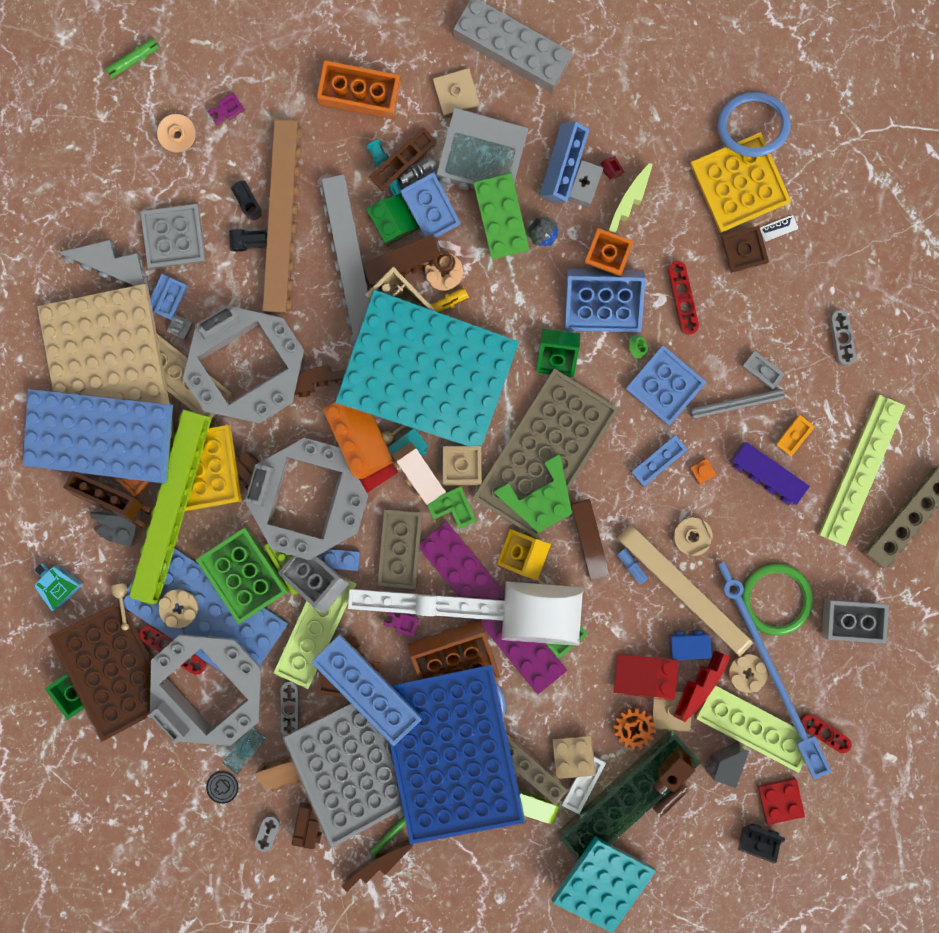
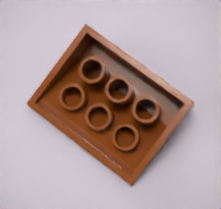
[408,620,500,680]

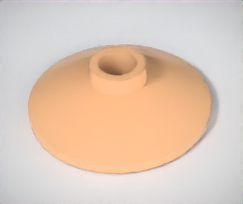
[157,114,196,153]

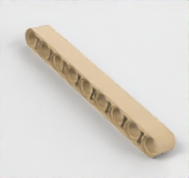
[617,525,753,657]

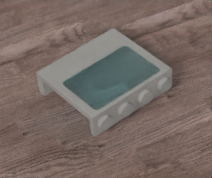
[437,108,529,190]

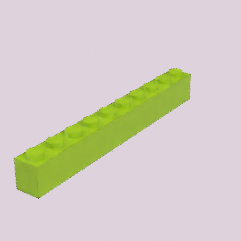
[129,410,212,604]

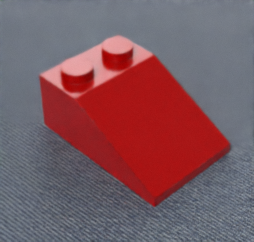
[613,654,678,701]

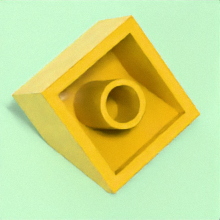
[497,529,551,580]

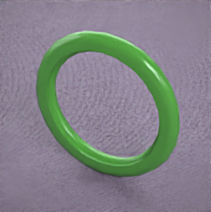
[741,563,813,636]

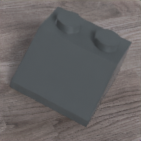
[705,742,749,788]

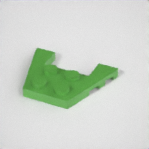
[494,455,572,533]

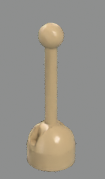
[382,425,407,447]
[111,583,129,631]

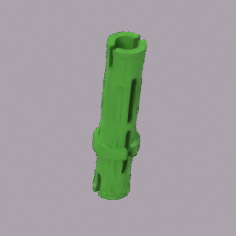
[105,37,160,79]

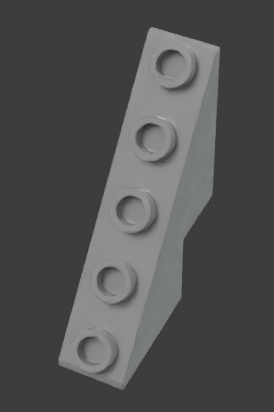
[60,240,150,292]

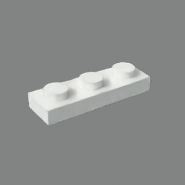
[561,756,606,814]

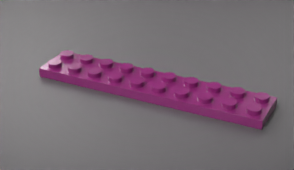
[419,522,567,695]

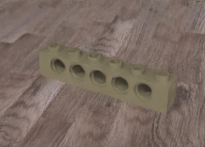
[861,465,939,568]

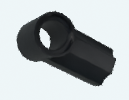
[231,180,262,220]
[229,229,267,252]

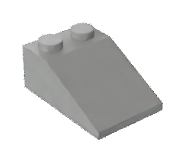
[278,556,349,614]

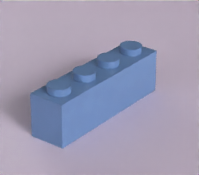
[539,121,590,203]

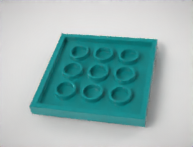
[551,836,656,933]

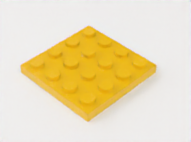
[690,132,792,233]
[169,425,242,511]

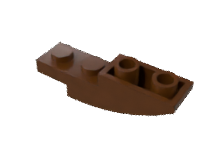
[294,365,345,398]

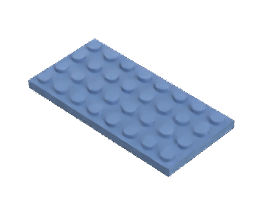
[23,389,173,483]
[118,548,288,673]

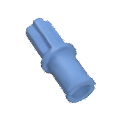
[617,548,648,584]

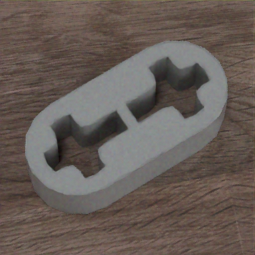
[255,814,280,852]

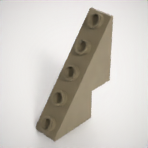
[507,735,568,806]

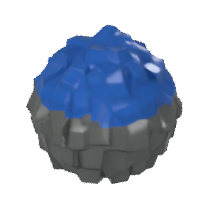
[528,217,558,246]

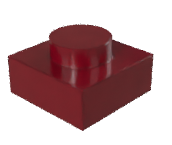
[600,156,625,180]

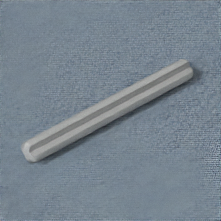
[691,389,785,419]

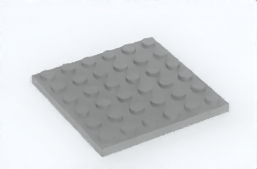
[282,703,403,848]

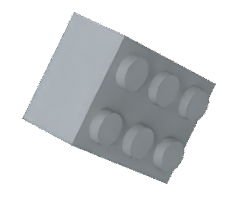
[822,599,889,644]

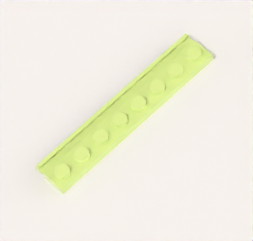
[818,395,905,546]

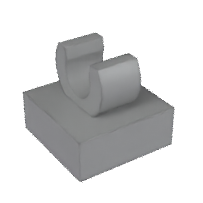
[167,314,194,340]

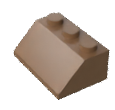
[255,755,301,792]

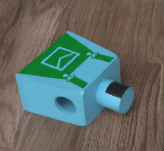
[34,563,84,611]

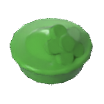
[629,335,648,359]

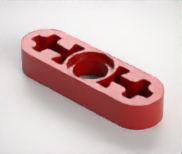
[800,713,852,753]

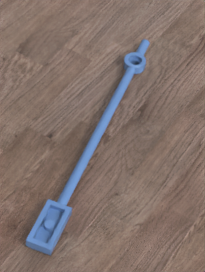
[717,561,832,780]

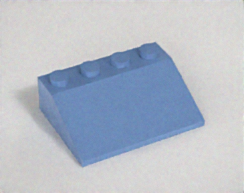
[565,269,646,332]

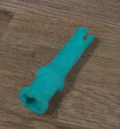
[365,139,403,197]

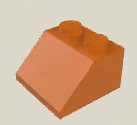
[585,228,634,276]

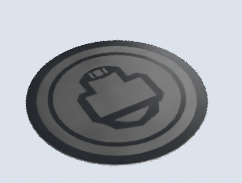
[206,771,239,804]

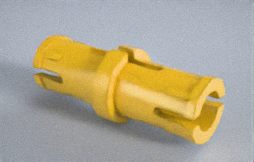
[430,287,469,313]

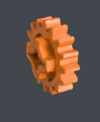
[614,707,656,750]

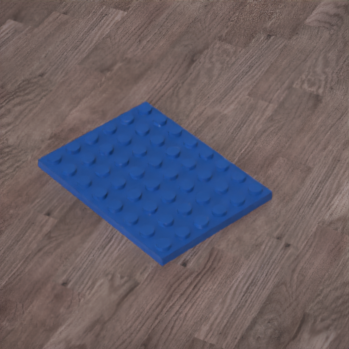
[390,665,526,845]

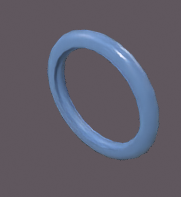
[717,92,791,157]

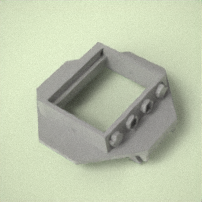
[183,305,304,424]
[245,438,368,560]
[148,634,262,746]

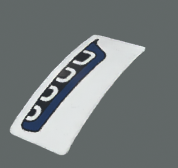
[760,215,798,242]

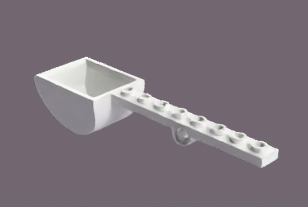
[348,581,584,646]

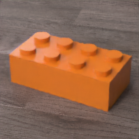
[317,60,401,120]

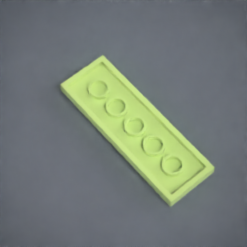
[274,577,357,689]
[695,686,811,773]

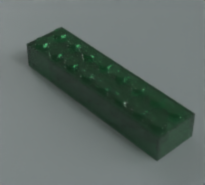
[558,730,701,860]

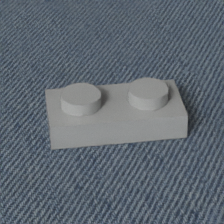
[742,351,785,390]

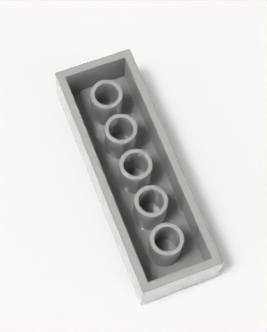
[454,0,573,93]

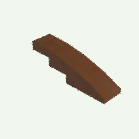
[369,127,437,191]
[571,499,609,580]
[342,840,413,892]

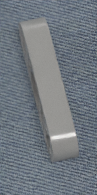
[829,310,856,366]
[281,681,299,736]

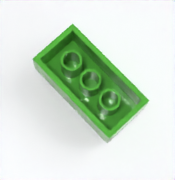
[474,172,529,259]

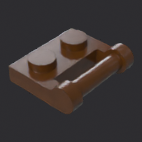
[653,784,690,817]

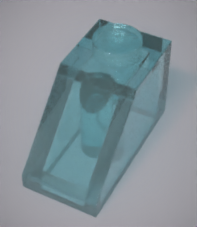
[223,728,266,775]

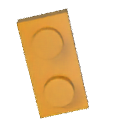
[775,415,815,457]

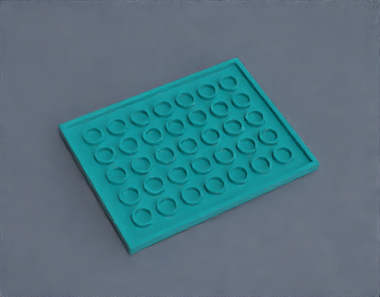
[335,289,519,447]

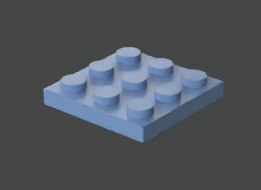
[625,345,707,426]

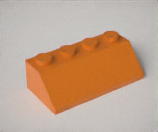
[323,402,394,480]

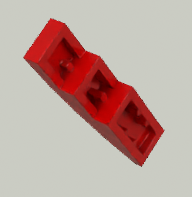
[673,651,730,722]

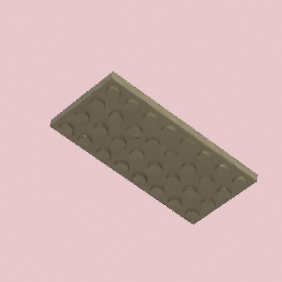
[473,368,619,539]

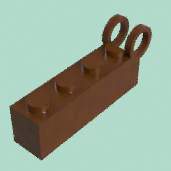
[362,234,456,286]
[63,471,152,529]

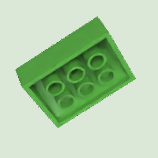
[196,527,290,625]

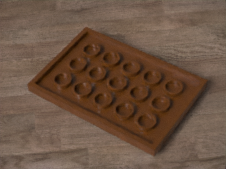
[48,602,151,742]

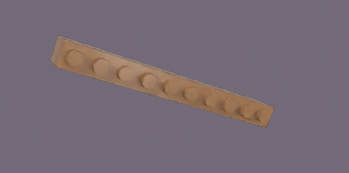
[263,120,303,315]

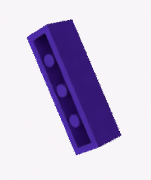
[729,442,810,506]

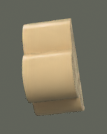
[365,267,436,311]

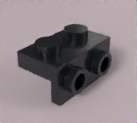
[738,823,785,863]

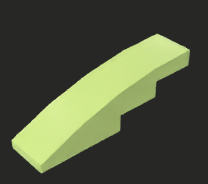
[608,163,653,234]

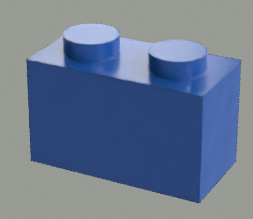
[669,630,712,660]

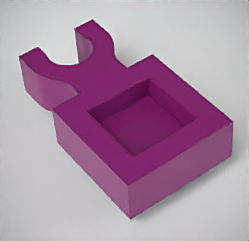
[207,92,245,126]
[383,612,420,637]

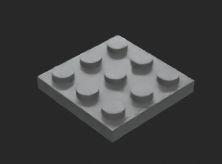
[140,204,206,269]

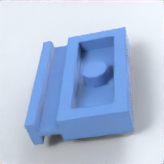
[150,274,189,320]

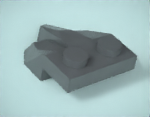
[90,509,142,547]

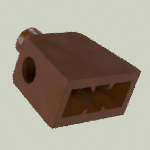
[654,746,695,794]

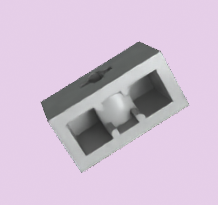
[568,160,603,208]

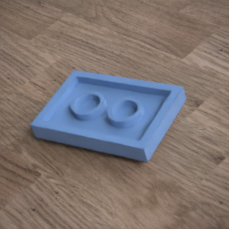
[400,172,461,237]

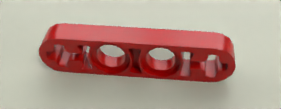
[668,261,699,335]
[140,625,207,675]

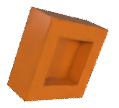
[690,458,716,484]

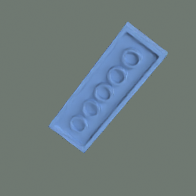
[311,634,422,746]

